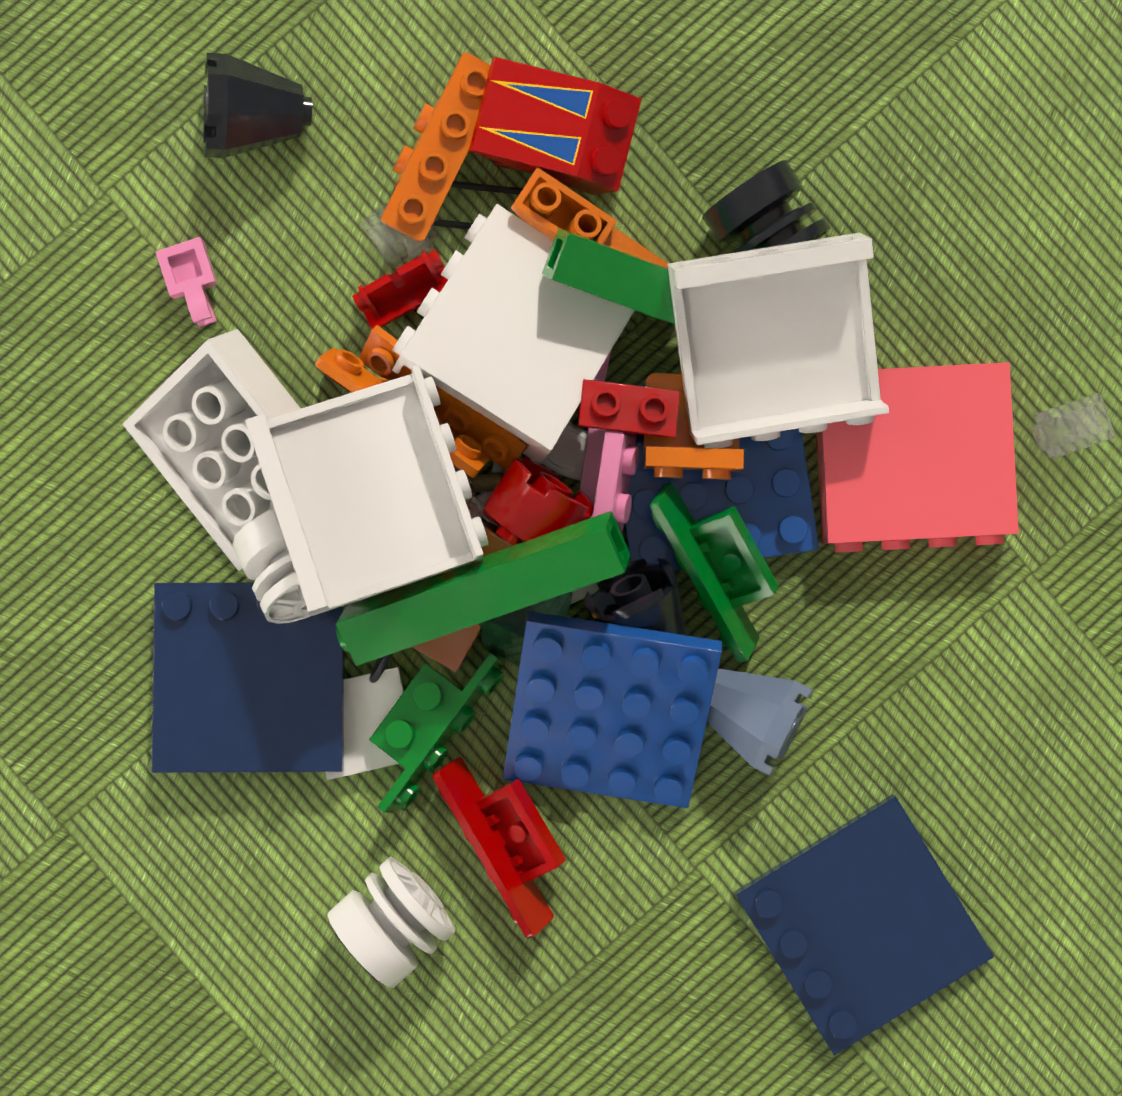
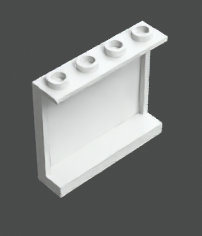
[392,204,634,463]
[667,232,889,449]
[245,365,488,617]

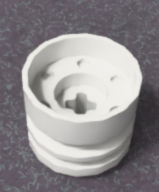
[232,508,310,624]
[327,857,455,988]

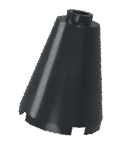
[584,558,687,636]

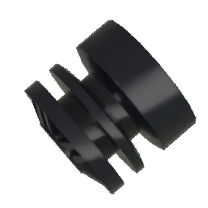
[702,160,831,253]

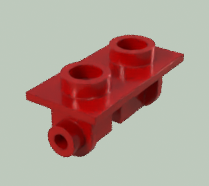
[352,249,448,330]
[577,379,680,439]

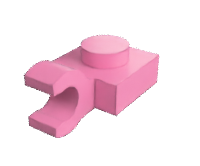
[156,237,218,328]

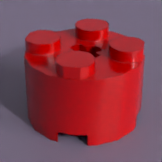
[482,457,595,545]

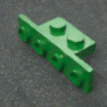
[650,481,779,663]
[369,653,506,813]

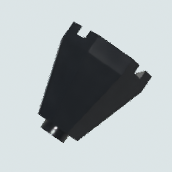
[203,53,312,158]

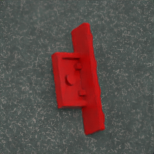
[433,757,566,938]

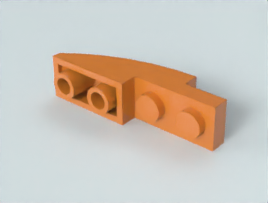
[511,167,668,322]

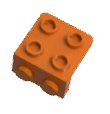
[643,373,744,480]

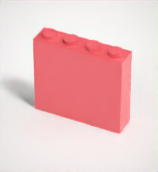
[816,362,1019,553]

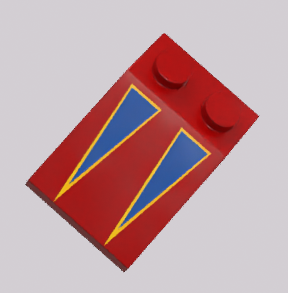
[469,57,642,195]

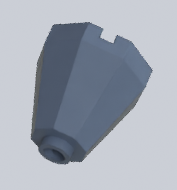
[707,669,815,776]

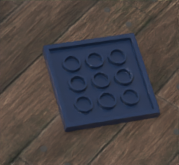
[152,582,345,773]
[734,794,994,1055]

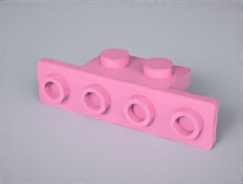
[580,428,639,578]

